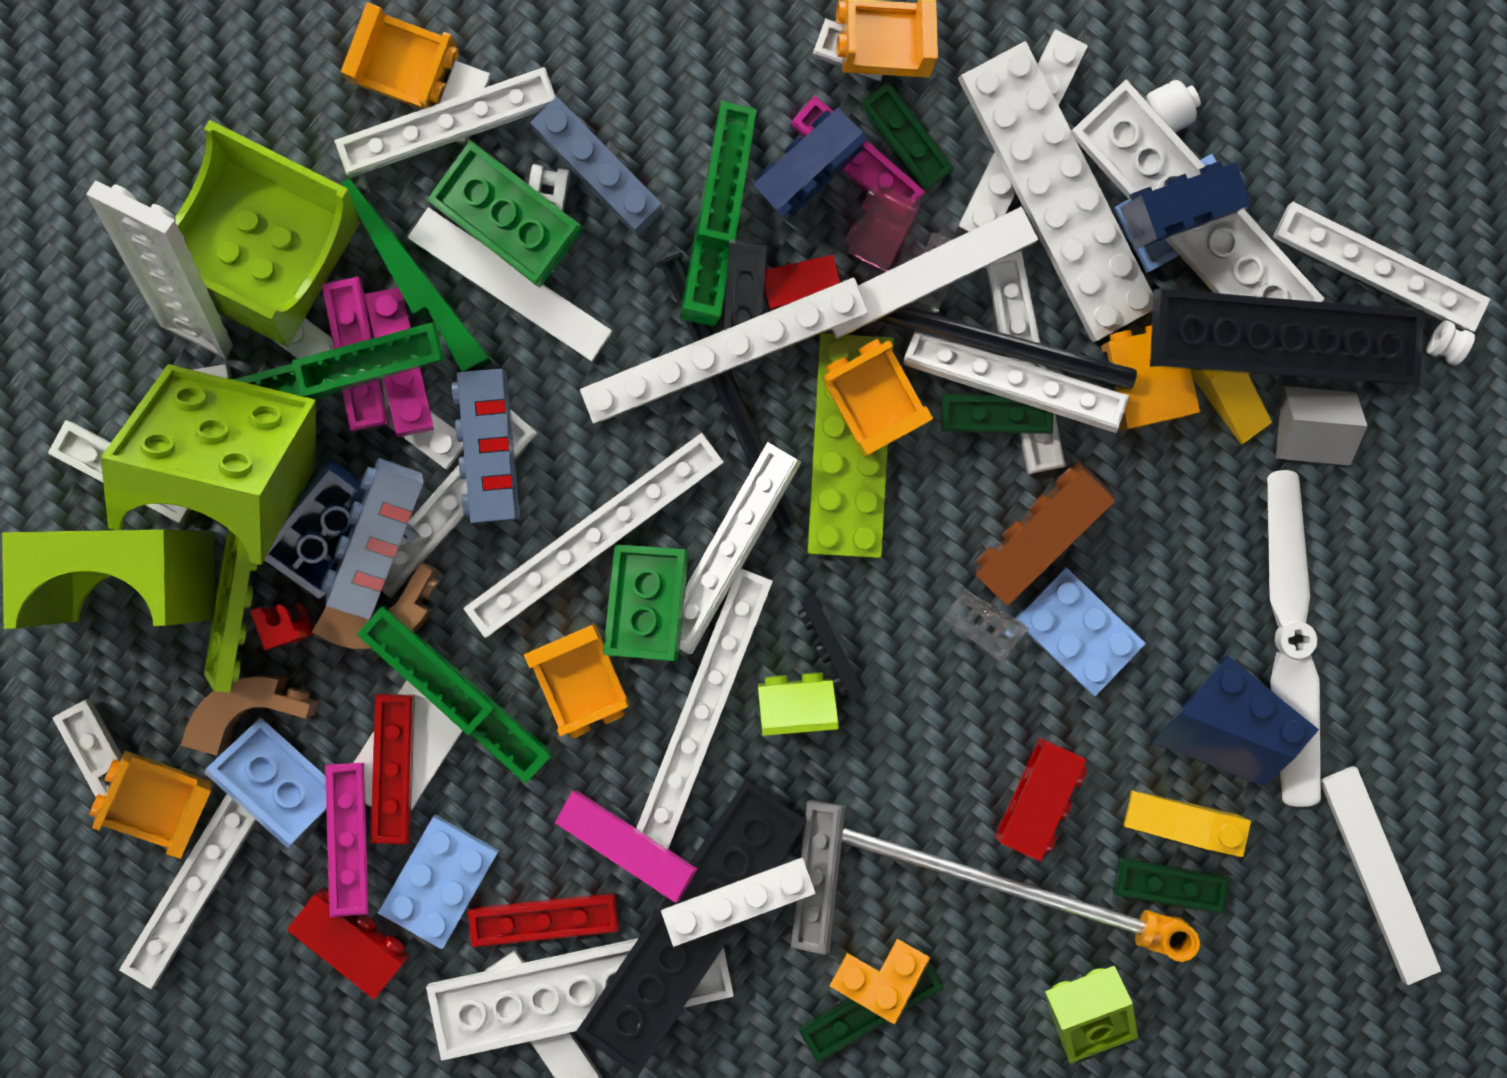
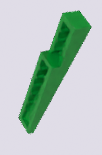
[679,101,757,327]
[341,178,493,372]
[233,322,444,399]
[356,606,553,784]

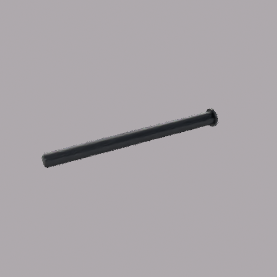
[656,253,797,530]
[877,306,1137,389]

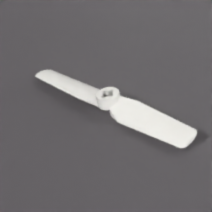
[1267,470,1321,807]

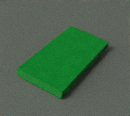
[427,140,584,288]

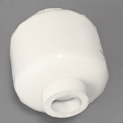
[1146,80,1201,133]

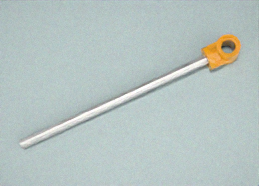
[842,828,1200,962]

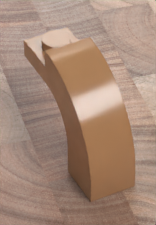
[312,563,439,649]
[181,674,319,756]

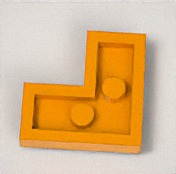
[830,939,931,1025]

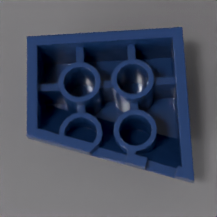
[753,108,868,222]
[264,458,420,598]
[1151,656,1319,786]

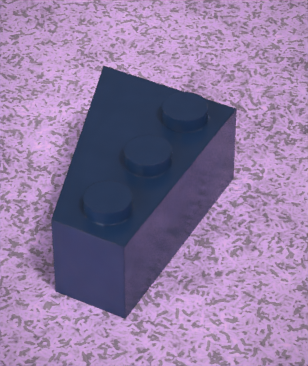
[1120,161,1251,250]

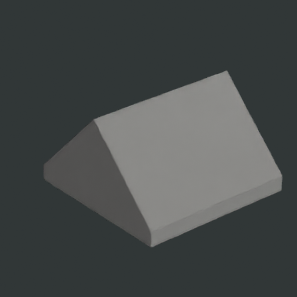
[1276,386,1368,466]

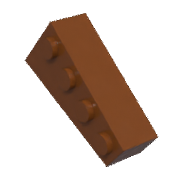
[975,461,1115,606]

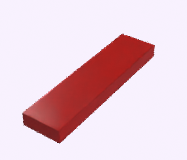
[370,693,415,845]
[468,893,619,947]

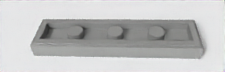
[791,800,846,955]

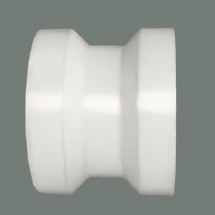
[1426,320,1475,366]

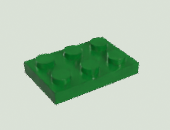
[603,544,689,662]

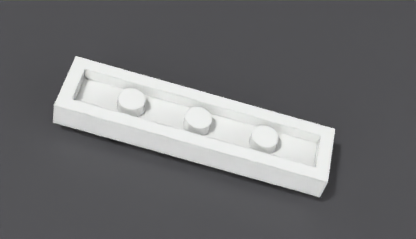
[48,420,192,523]
[661,858,816,947]

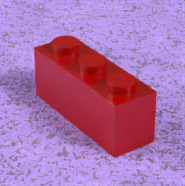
[994,737,1087,862]
[286,887,410,999]

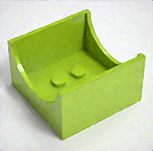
[175,120,360,347]
[101,364,316,565]
[2,530,215,629]

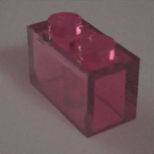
[845,184,922,272]

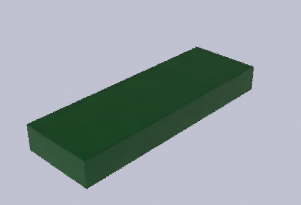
[859,81,955,194]
[941,394,1054,434]
[1112,857,1230,914]

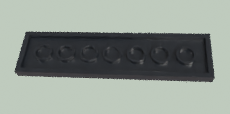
[1150,289,1424,385]
[575,779,807,1077]

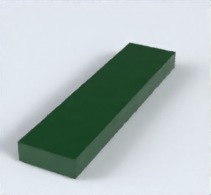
[798,962,944,1063]

